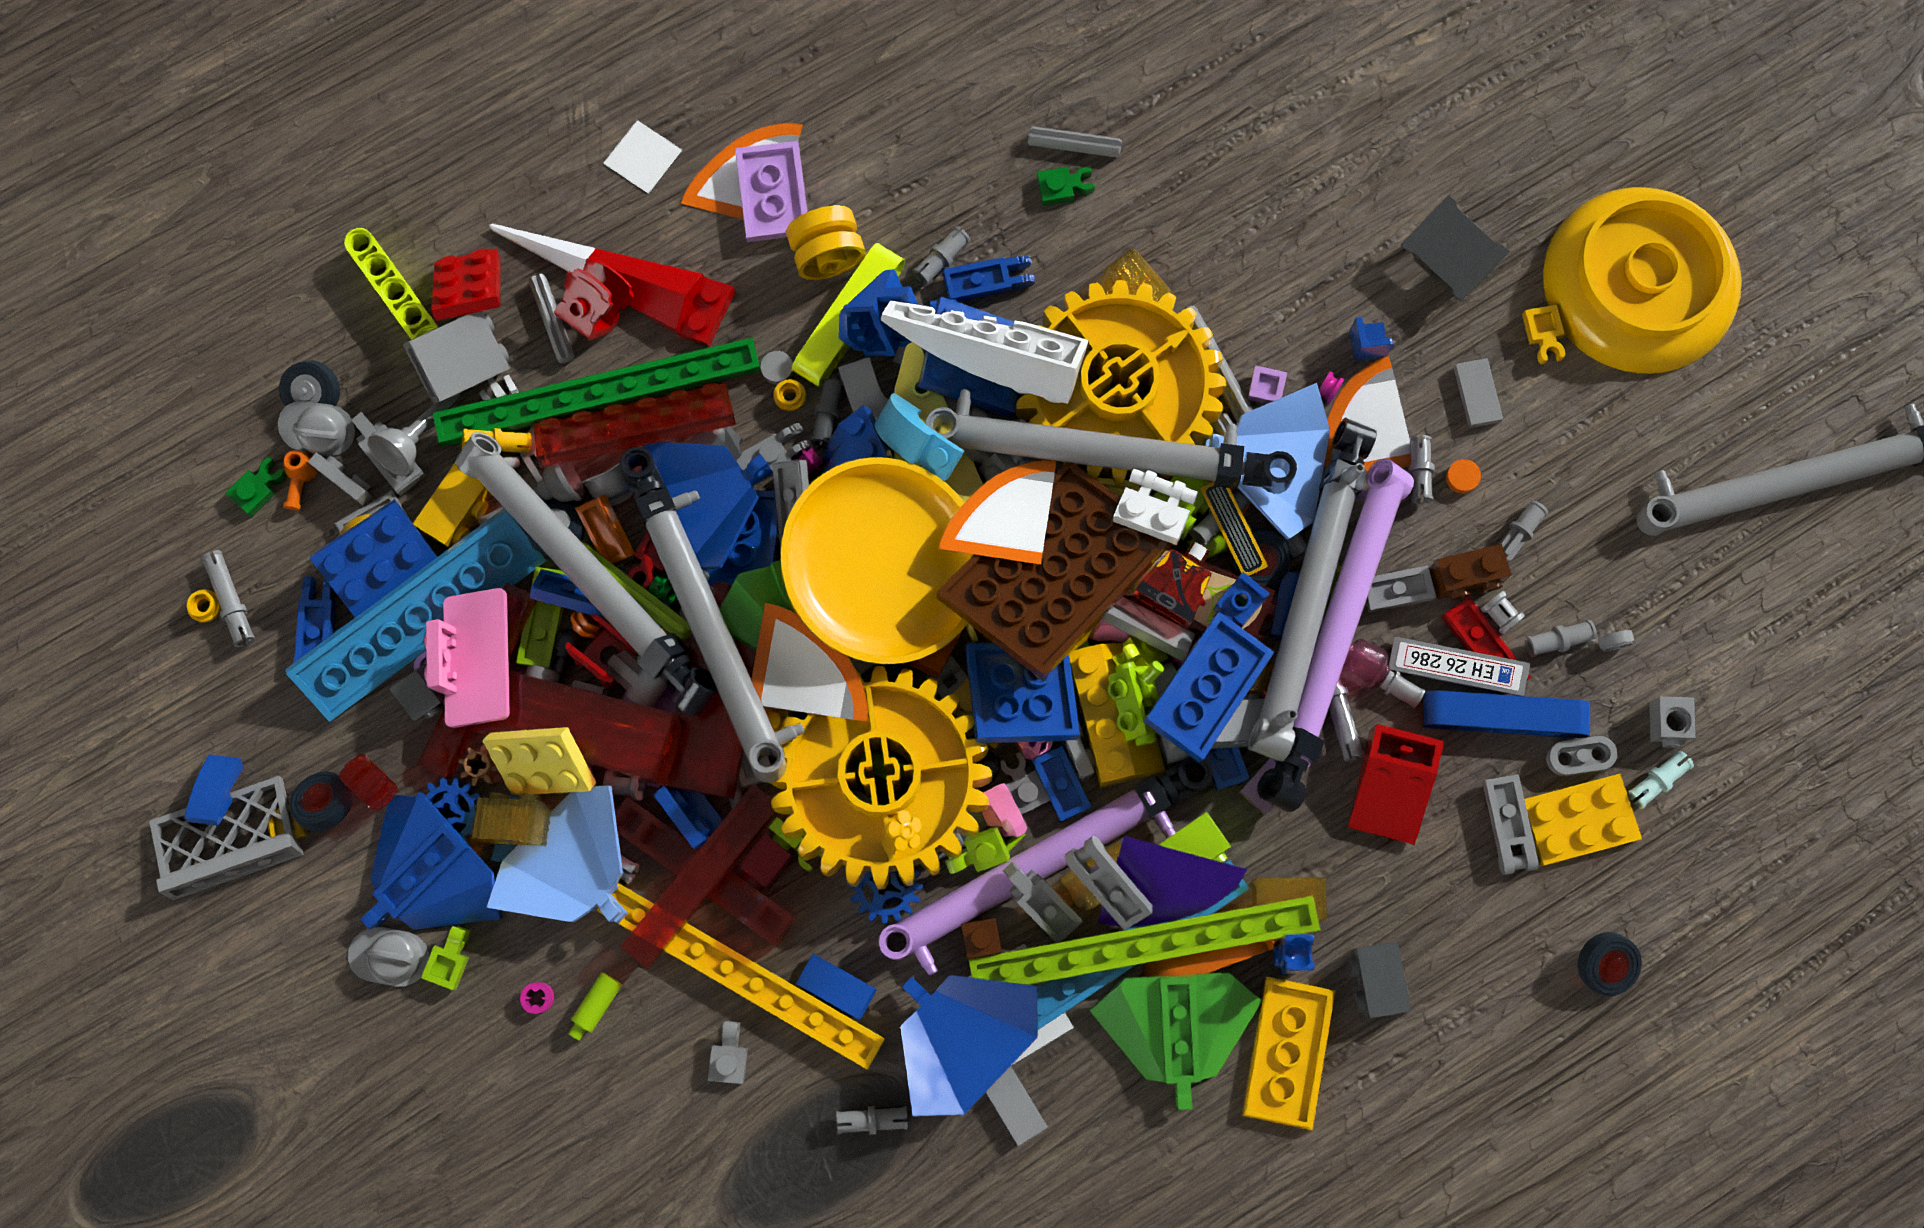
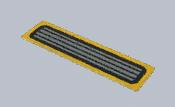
[1200,482,1268,576]

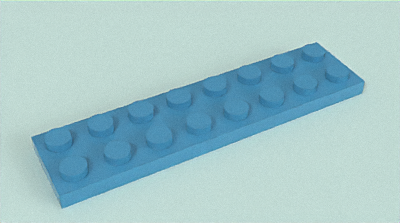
[285,508,547,722]

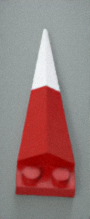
[489,224,736,348]

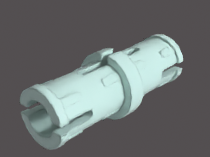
[1627,750,1694,809]

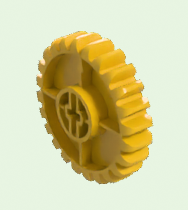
[1015,280,1226,488]
[771,666,992,890]

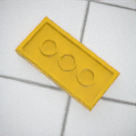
[1242,977,1335,1130]

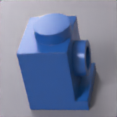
[1213,572,1270,628]

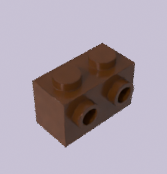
[1429,544,1512,600]

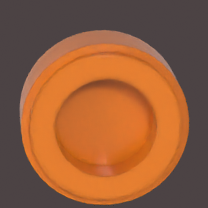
[1446,459,1481,494]

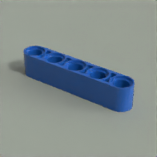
[1423,691,1590,738]

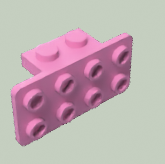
[424,588,510,728]

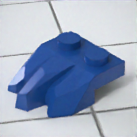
[822,405,894,473]

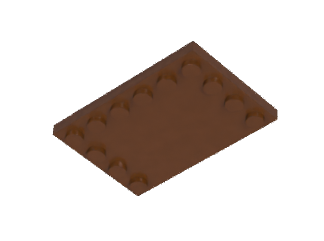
[937,462,1172,680]

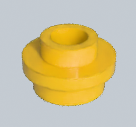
[773,379,806,412]
[187,589,221,623]

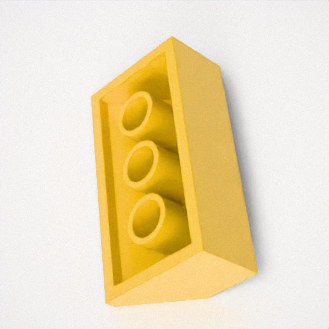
[1069,643,1166,788]

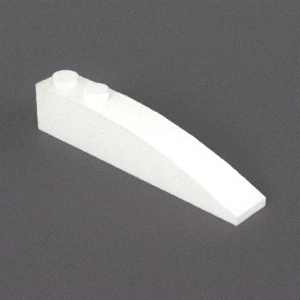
[881,300,1089,404]

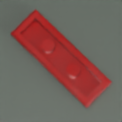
[1441,597,1531,695]

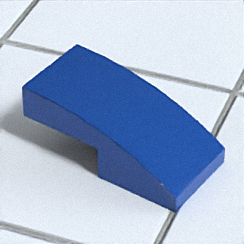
[185,755,244,826]
[796,953,877,1020]

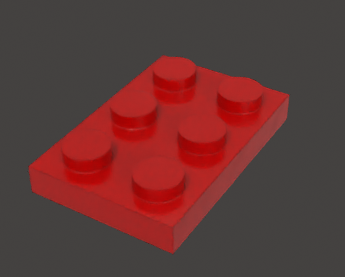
[431,248,501,321]

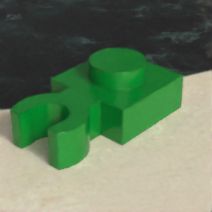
[1037,167,1095,206]
[225,457,287,517]

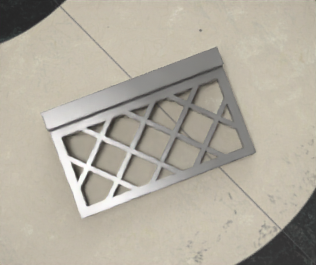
[149,776,304,901]

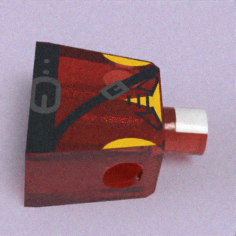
[1134,542,1212,629]

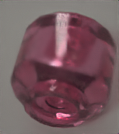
[1341,638,1390,688]

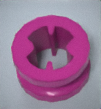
[1319,371,1344,404]
[520,982,554,1014]

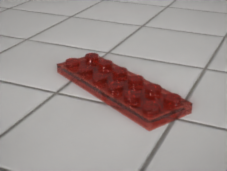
[534,383,736,468]

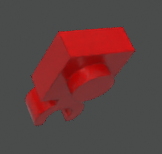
[628,532,666,591]

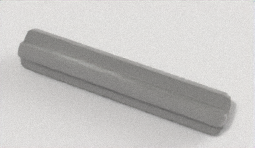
[1028,126,1122,158]
[529,274,575,364]

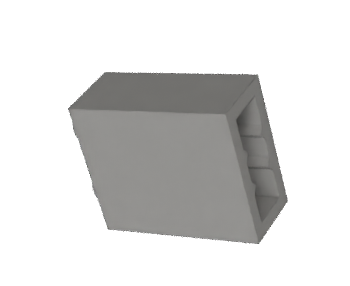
[403,311,510,404]

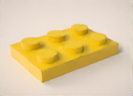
[1524,774,1642,866]

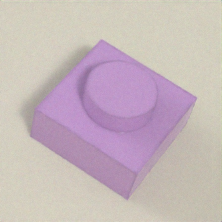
[1247,365,1287,404]

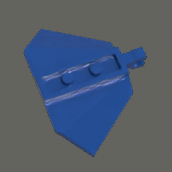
[641,441,773,570]
[360,794,502,929]
[900,975,1038,1116]

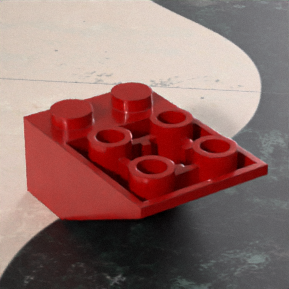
[1347,724,1444,845]

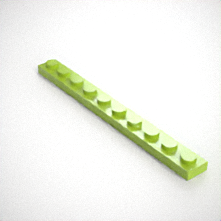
[969,896,1320,985]

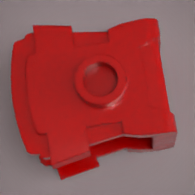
[554,262,634,341]
[565,613,638,690]

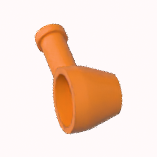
[283,450,318,511]

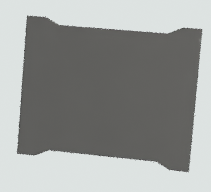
[1401,195,1510,301]

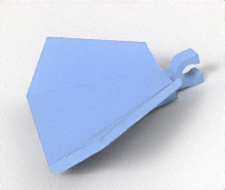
[1203,383,1330,540]
[486,785,628,923]

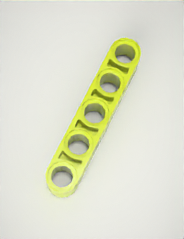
[344,228,438,340]
[792,243,905,388]

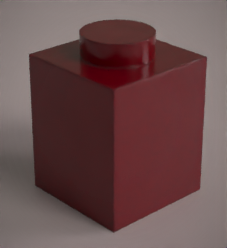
[739,834,794,890]

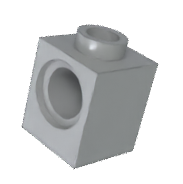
[1649,696,1696,748]

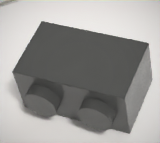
[1347,942,1411,1019]

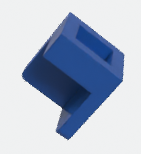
[1349,317,1393,361]

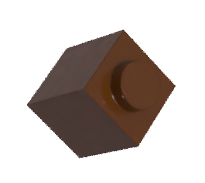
[961,918,1002,961]

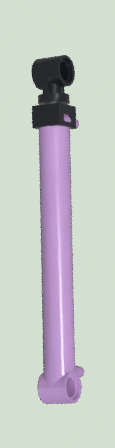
[1257,458,1414,812]
[879,756,1212,975]

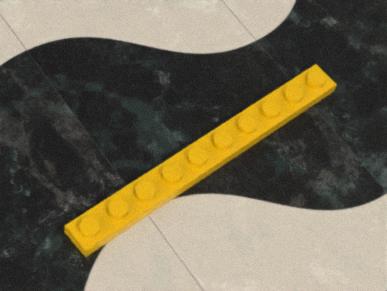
[596,883,885,1070]

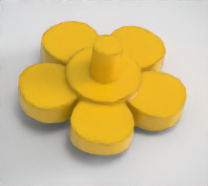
[886,810,922,851]

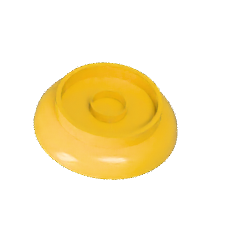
[1543,187,1742,374]
[780,457,974,664]

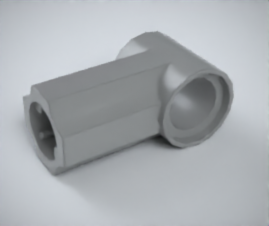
[607,650,668,711]

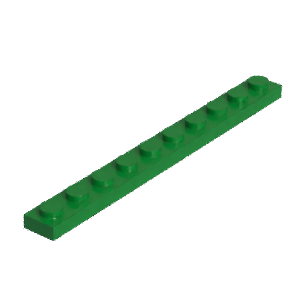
[432,337,761,447]

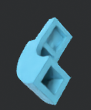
[874,393,965,481]

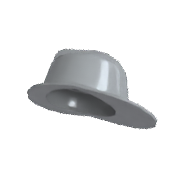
[278,401,355,456]
[576,463,635,506]
[348,927,429,987]

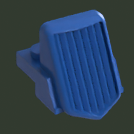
[838,269,918,357]

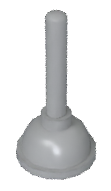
[367,393,461,476]
[479,453,585,525]

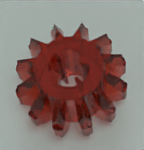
[339,754,398,811]

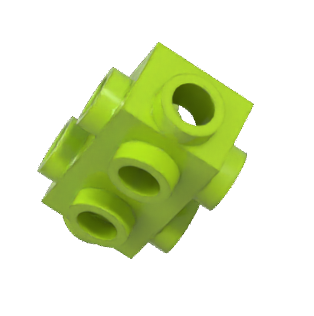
[1108,661,1164,746]

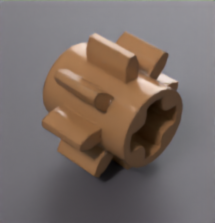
[458,745,500,788]

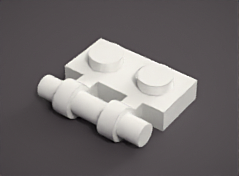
[1113,469,1198,545]

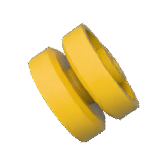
[785,205,866,280]

